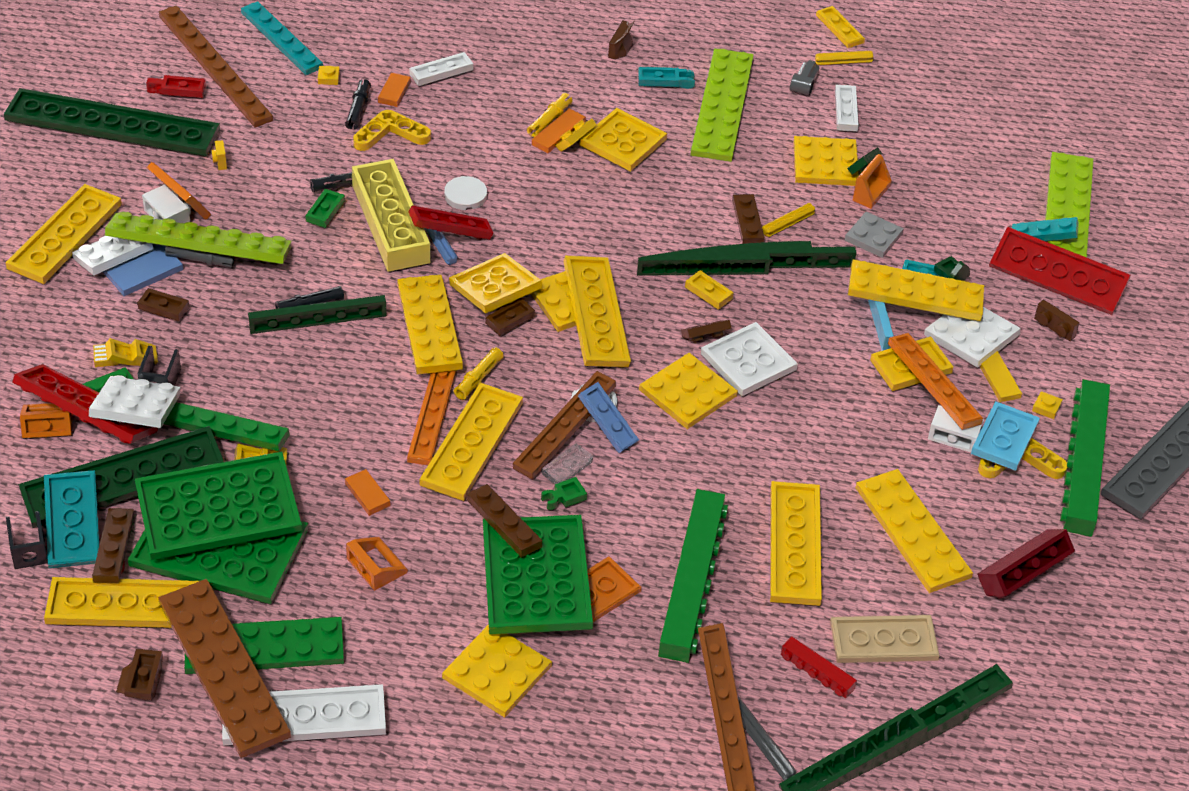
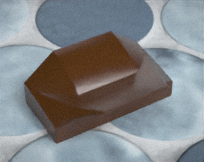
[608,20,635,60]
[116,649,163,701]

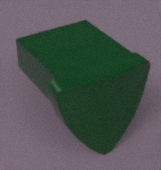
[934,256,970,281]

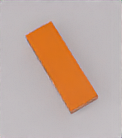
[532,108,586,153]

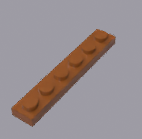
[513,371,616,480]

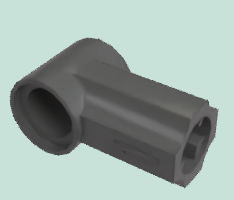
[790,60,820,96]

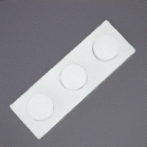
[409,52,473,86]
[835,85,858,131]

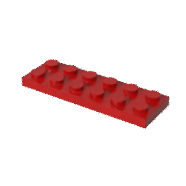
[989,227,1131,315]
[12,364,158,444]

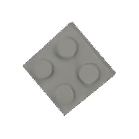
[845,212,904,258]

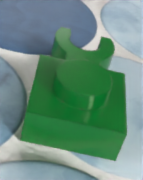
[541,477,587,510]

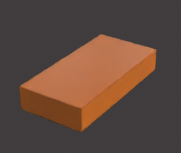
[378,73,411,107]
[345,469,390,516]

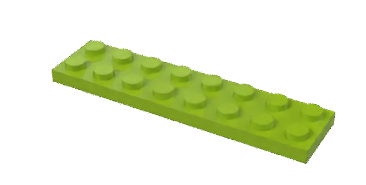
[690,48,754,162]
[1045,152,1094,257]
[105,212,291,264]

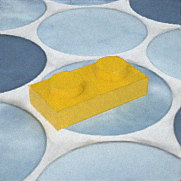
[555,118,597,151]
[685,270,734,310]

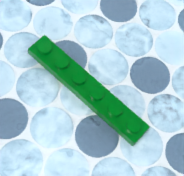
[163,402,290,452]

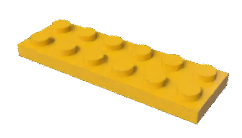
[5,184,122,284]
[563,255,631,367]
[848,259,984,321]
[397,274,463,374]
[419,382,523,501]
[855,469,973,593]
[770,481,822,606]
[44,577,199,628]

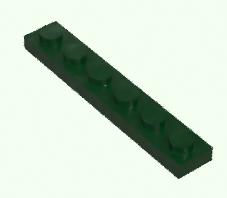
[248,295,387,334]

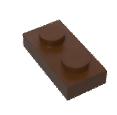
[137,288,190,321]
[485,298,535,336]
[1034,299,1080,342]
[681,320,732,342]

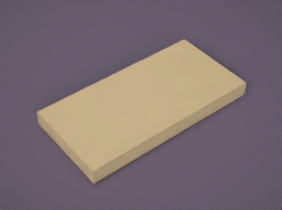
[830,615,939,663]

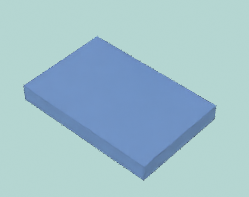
[103,243,183,296]

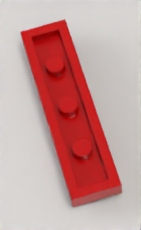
[408,205,494,240]

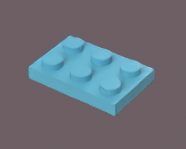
[971,401,1040,471]

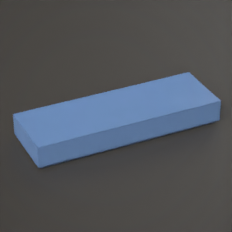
[578,382,639,453]

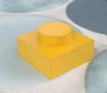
[318,66,340,85]
[211,140,227,170]
[1032,391,1063,420]

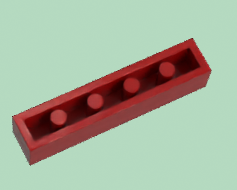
[780,636,857,699]

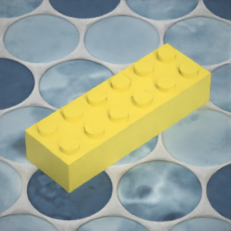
[352,159,430,272]

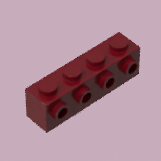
[977,529,1075,598]

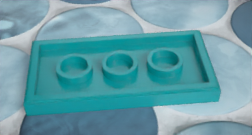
[44,470,100,569]

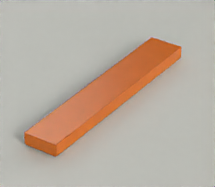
[888,333,983,430]
[407,370,457,465]

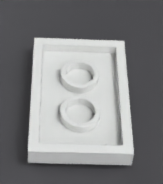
[72,236,153,275]

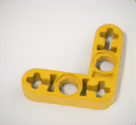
[353,110,431,151]
[978,438,1068,479]

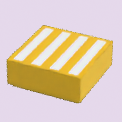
[93,344,119,367]

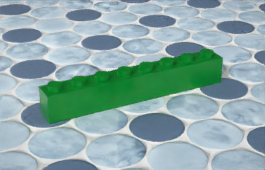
[1060,379,1110,537]
[658,489,729,663]

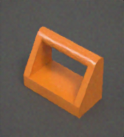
[852,154,892,209]
[20,403,73,438]
[346,537,408,591]

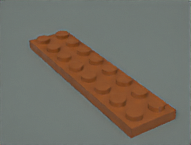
[158,579,291,758]

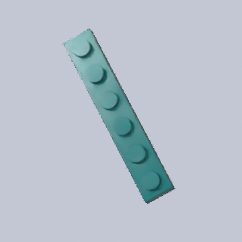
[241,1,323,75]

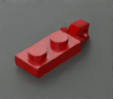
[146,75,206,98]

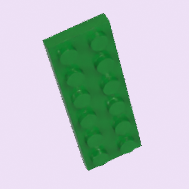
[184,617,344,674]

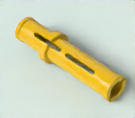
[527,93,573,137]
[454,347,504,400]

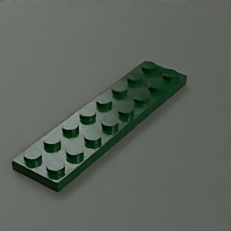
[18,426,224,528]

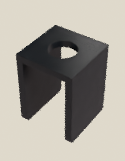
[137,345,181,386]
[6,511,48,569]

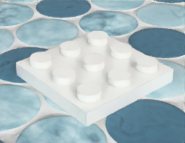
[924,307,1021,368]
[701,322,798,396]
[89,375,180,428]

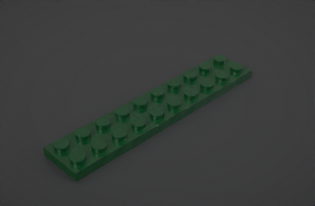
[4,88,220,156]

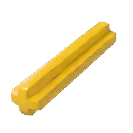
[815,51,873,65]
[762,203,815,237]

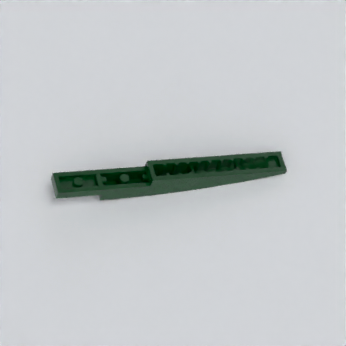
[637,241,857,276]
[779,664,1013,791]

